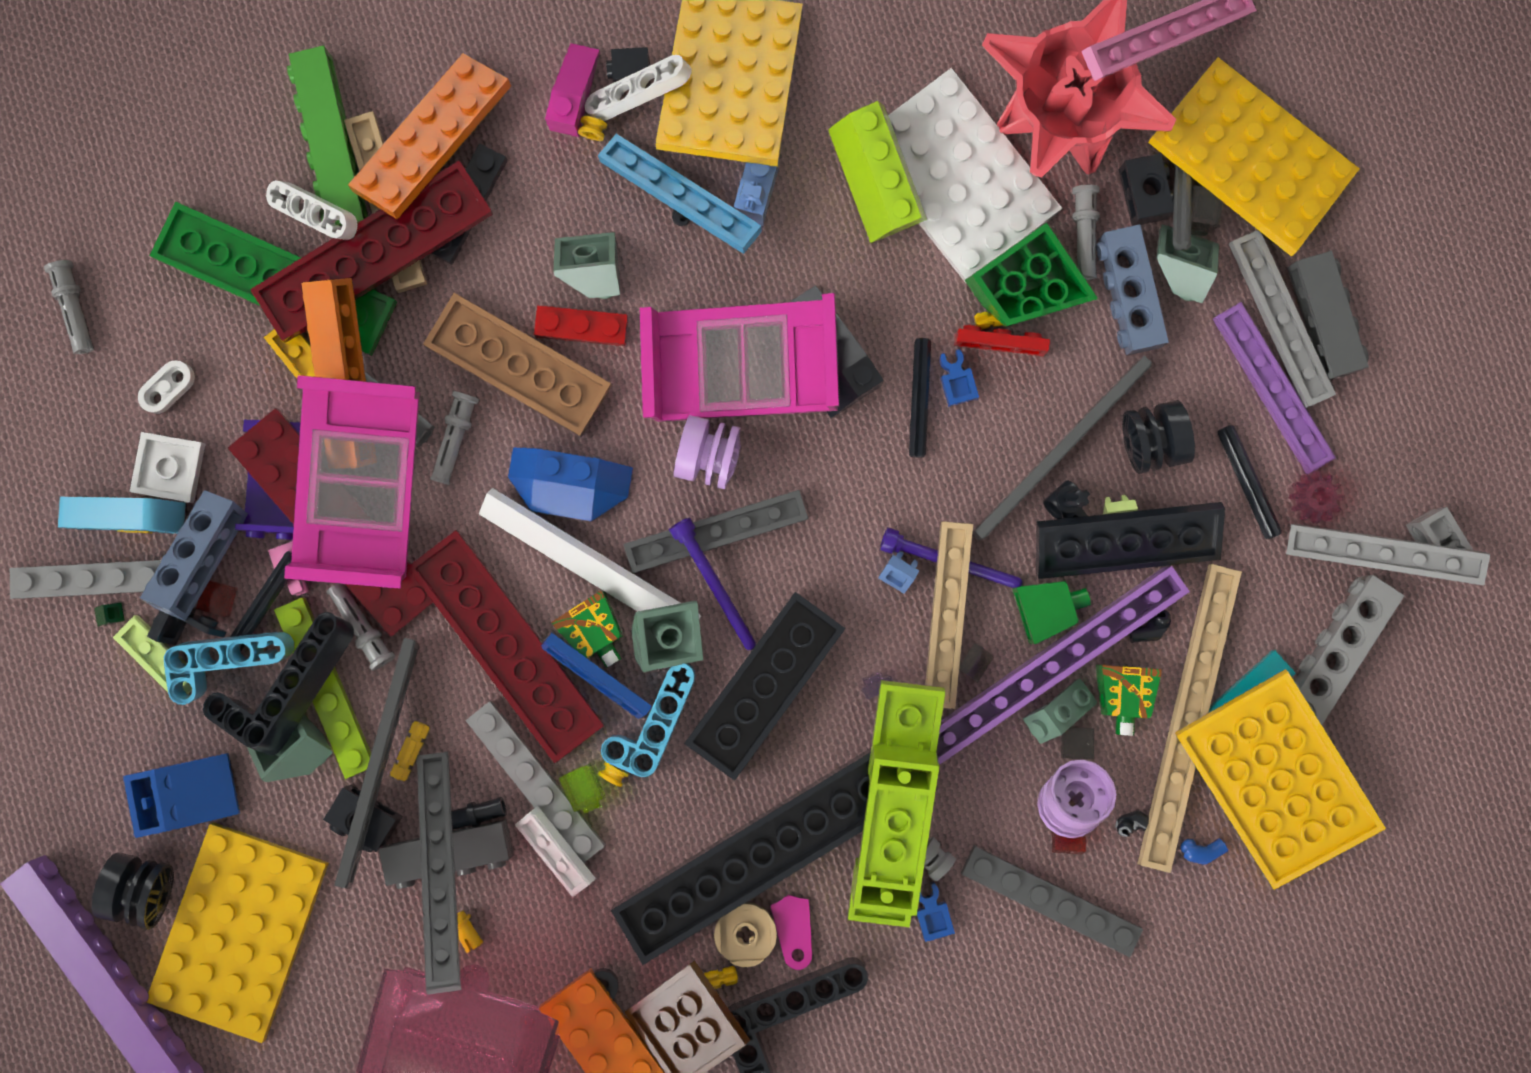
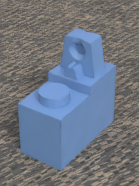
[733,161,779,226]

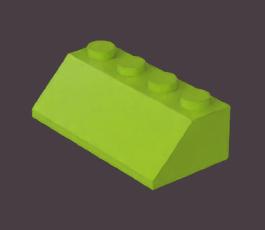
[828,101,927,243]

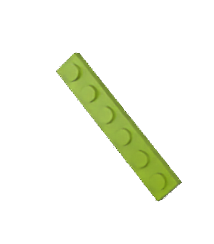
[274,597,371,779]

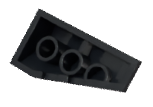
[790,285,884,419]

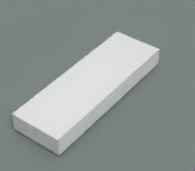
[515,806,596,897]

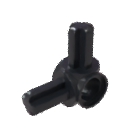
[1043,480,1090,519]

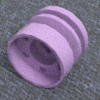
[674,415,741,489]
[1037,760,1117,838]

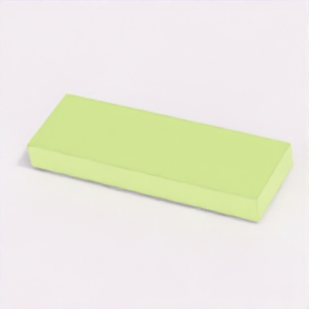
[113,615,192,694]

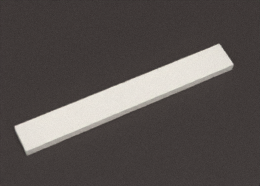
[479,488,701,619]

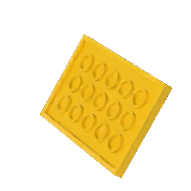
[656,0,803,167]
[1148,57,1360,256]
[1175,669,1386,890]
[146,822,329,1043]

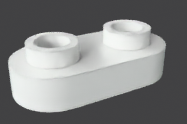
[138,360,195,414]

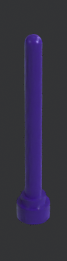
[668,517,756,650]
[880,527,1023,588]

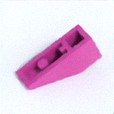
[545,43,600,137]

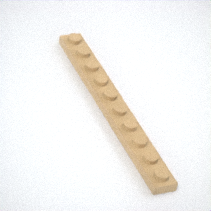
[1137,564,1242,873]

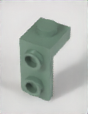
[1023,678,1097,744]

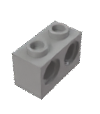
[1406,507,1473,550]

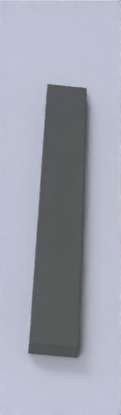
[972,356,1152,540]
[334,638,419,889]
[417,752,462,995]

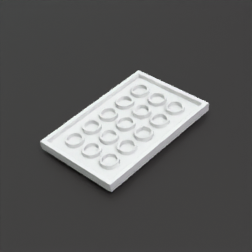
[888,68,1062,283]

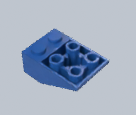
[123,753,240,838]

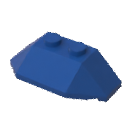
[508,447,633,522]

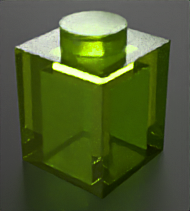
[559,762,606,814]

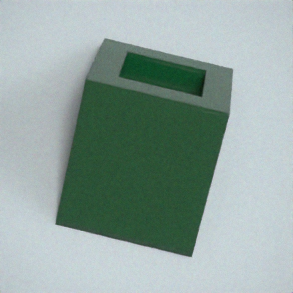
[94,602,125,627]

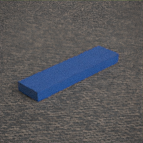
[541,633,652,719]

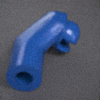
[1180,838,1228,865]

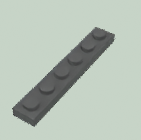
[624,490,808,574]
[961,845,1143,957]

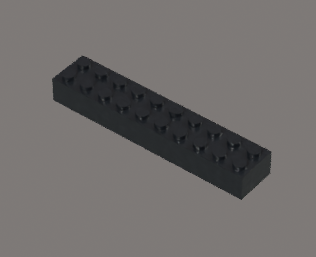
[610,748,871,965]

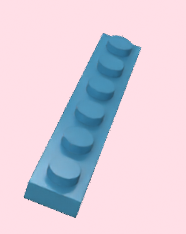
[598,134,762,254]

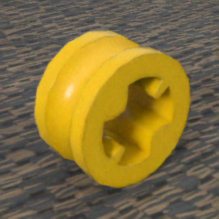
[578,116,607,141]
[598,761,630,787]

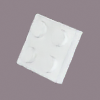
[130,432,205,503]

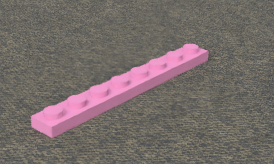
[1081,0,1256,81]

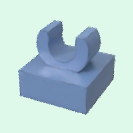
[878,551,919,594]

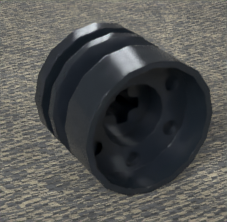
[1122,400,1195,474]
[91,852,174,930]

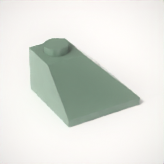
[1157,224,1219,303]
[553,232,620,299]
[631,600,703,672]
[247,715,333,782]

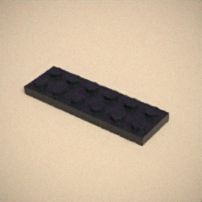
[1036,502,1225,579]

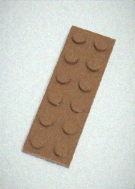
[423,293,612,437]

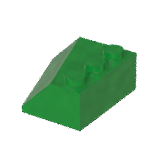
[965,222,1098,327]

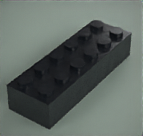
[684,592,846,781]

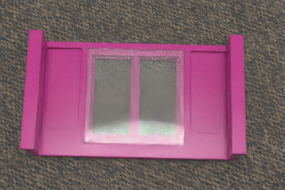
[639,293,839,422]
[284,375,420,588]

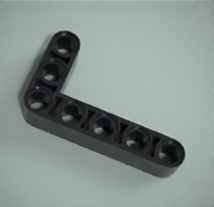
[203,612,354,755]
[728,957,868,1073]

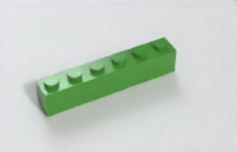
[287,46,368,227]

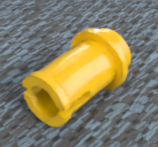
[457,910,483,953]

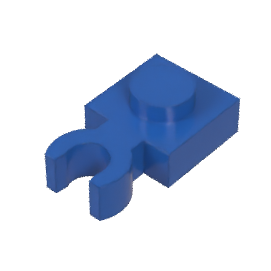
[939,349,979,407]
[917,881,955,942]

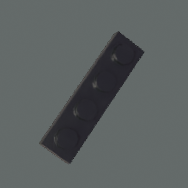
[430,143,508,265]

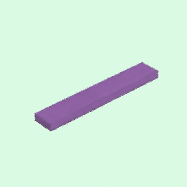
[1213,302,1336,474]

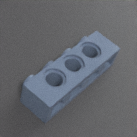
[1096,224,1169,356]
[140,490,248,621]

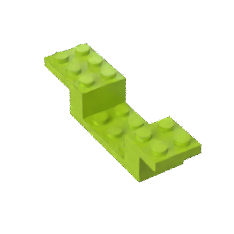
[848,680,945,928]

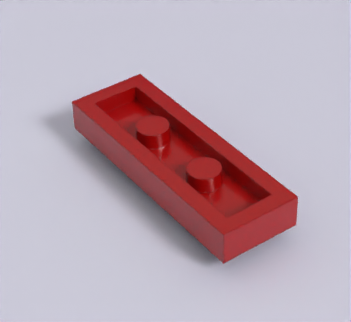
[534,305,628,346]
[954,325,1050,356]

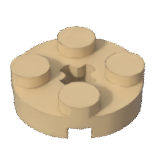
[714,902,777,967]

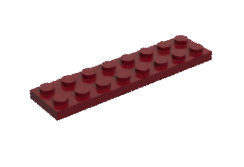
[250,160,493,343]
[227,408,433,637]
[407,530,605,764]

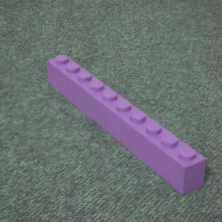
[936,566,1190,765]
[0,855,204,1073]

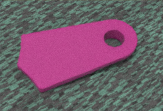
[771,894,812,970]

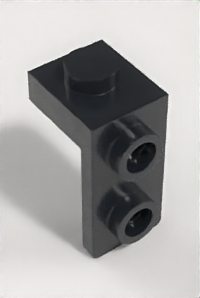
[147,608,227,645]

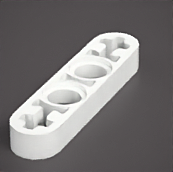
[585,55,691,121]
[266,180,357,240]

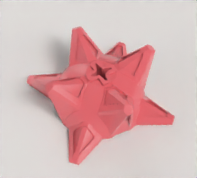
[982,0,1176,178]

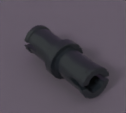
[452,797,507,830]

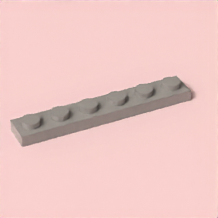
[1229,230,1336,408]
[1286,523,1490,585]
[10,560,161,599]
[465,701,606,863]

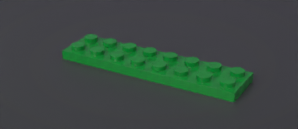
[149,201,397,356]

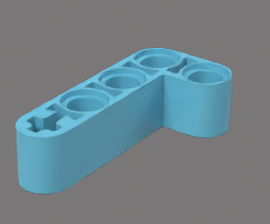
[58,497,186,534]
[164,632,294,705]
[601,663,696,777]

